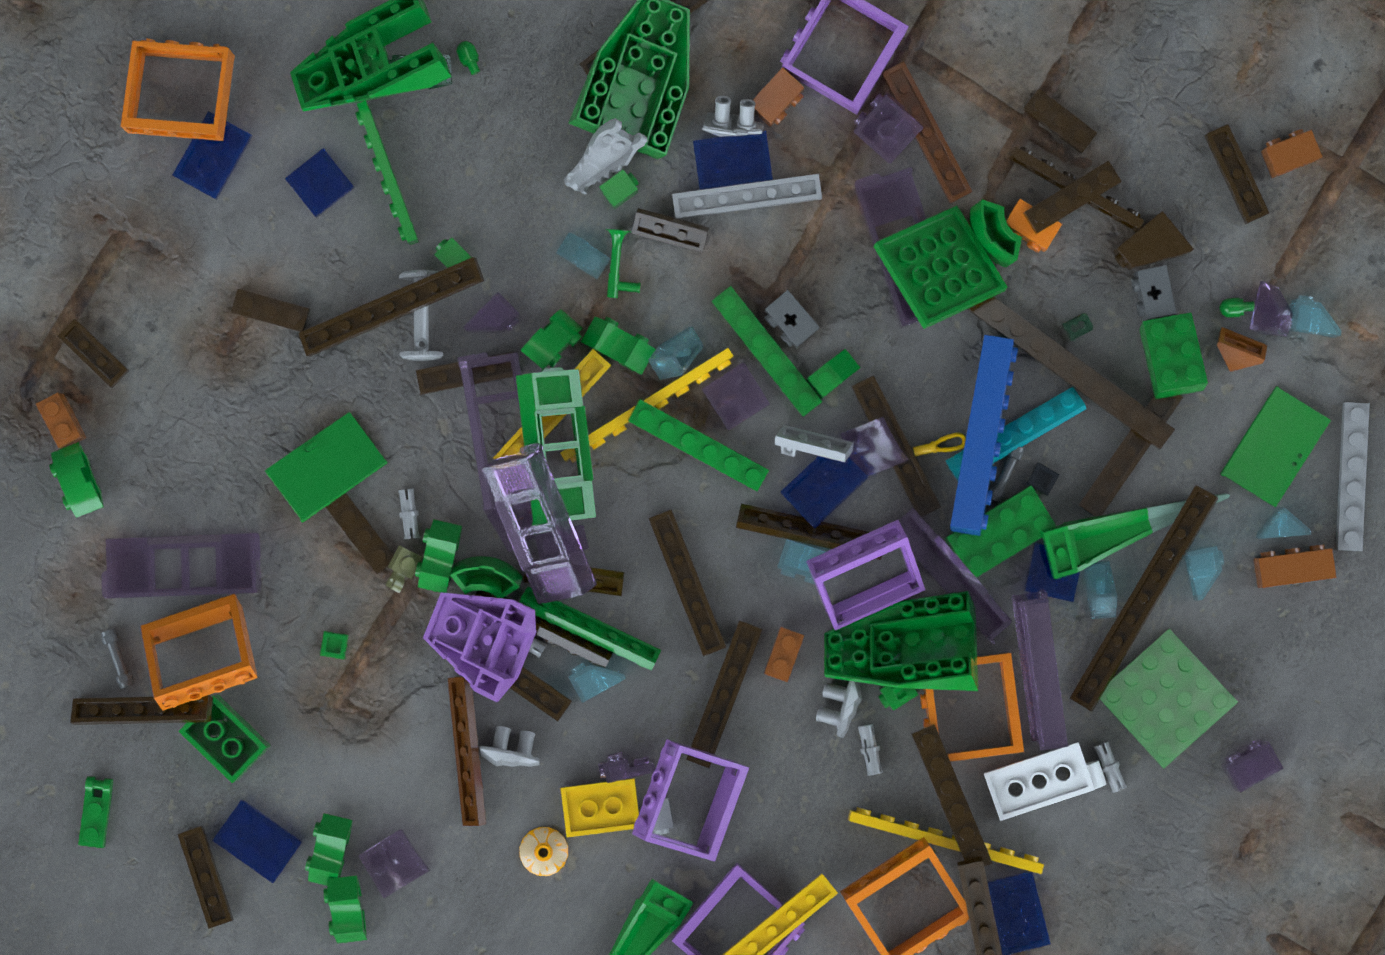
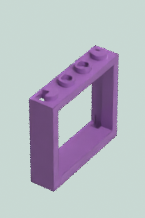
[780,0,909,115]
[806,520,925,631]
[632,739,749,861]
[672,863,805,955]

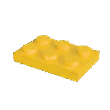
[560,778,639,837]

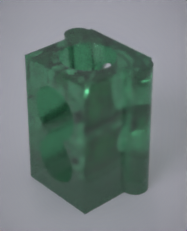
[1062,313,1094,341]

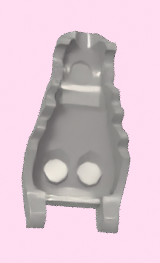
[564,118,647,194]

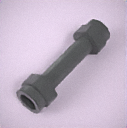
[990,447,1025,504]
[100,628,135,689]

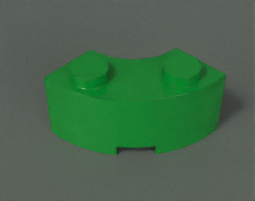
[970,199,1022,268]
[521,309,583,370]
[581,316,656,375]
[49,442,104,518]
[415,519,462,593]
[450,556,523,598]
[305,813,353,886]
[323,875,367,944]

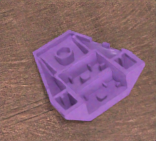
[423,592,536,702]

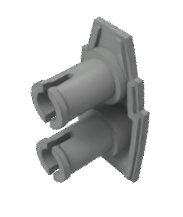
[702,96,764,137]
[816,681,862,738]
[480,726,540,767]

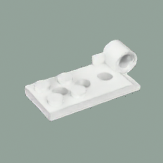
[984,742,1107,821]

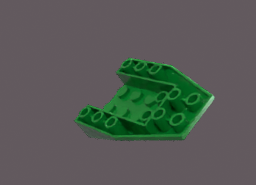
[568,0,690,160]
[824,591,978,691]

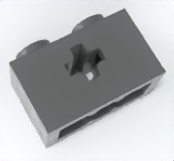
[1131,265,1176,321]
[764,290,820,349]

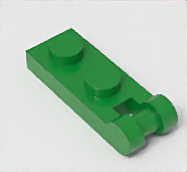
[78,776,113,848]

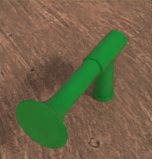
[605,229,641,298]

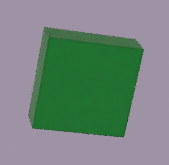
[320,631,349,659]

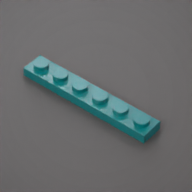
[945,387,1086,482]

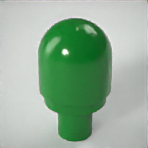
[456,41,480,75]
[1219,297,1255,318]

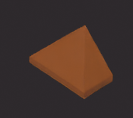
[1217,327,1267,372]

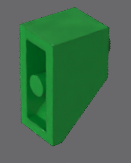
[807,349,861,399]

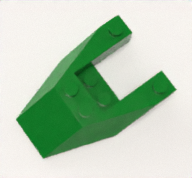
[290,0,452,111]

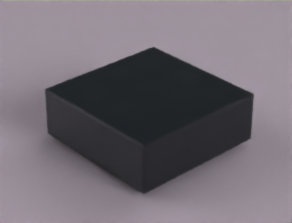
[1025,462,1060,496]

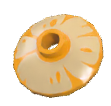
[519,827,568,876]

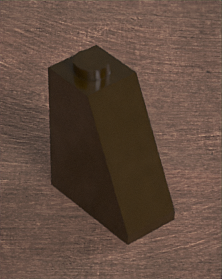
[1113,211,1194,270]

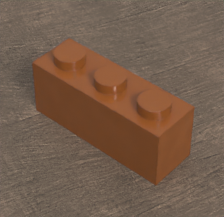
[1254,544,1337,588]

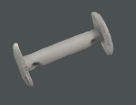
[399,270,443,361]

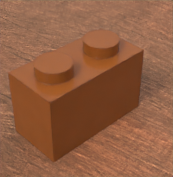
[753,68,804,127]
[1261,129,1322,178]
[36,392,87,449]
[764,627,804,682]

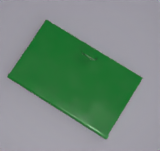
[1220,386,1331,508]
[265,412,388,523]

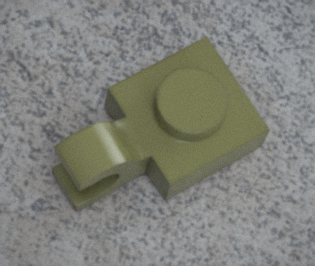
[386,545,423,593]

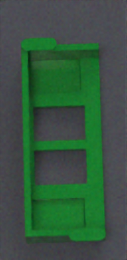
[516,367,596,529]

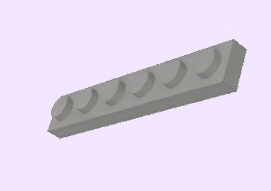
[672,174,822,219]
[1336,402,1370,551]

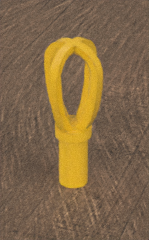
[913,432,966,457]

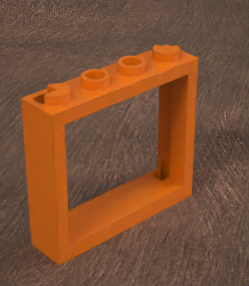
[121,38,235,141]
[141,594,258,711]
[920,652,1024,761]
[840,837,969,955]

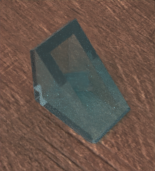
[1256,507,1311,539]

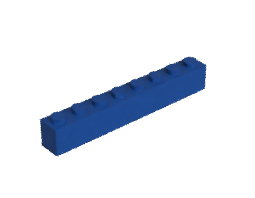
[950,335,1018,536]

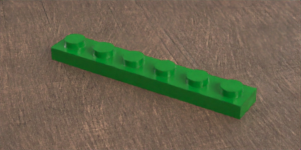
[355,101,419,245]
[711,286,822,417]
[628,398,769,491]
[519,586,661,671]

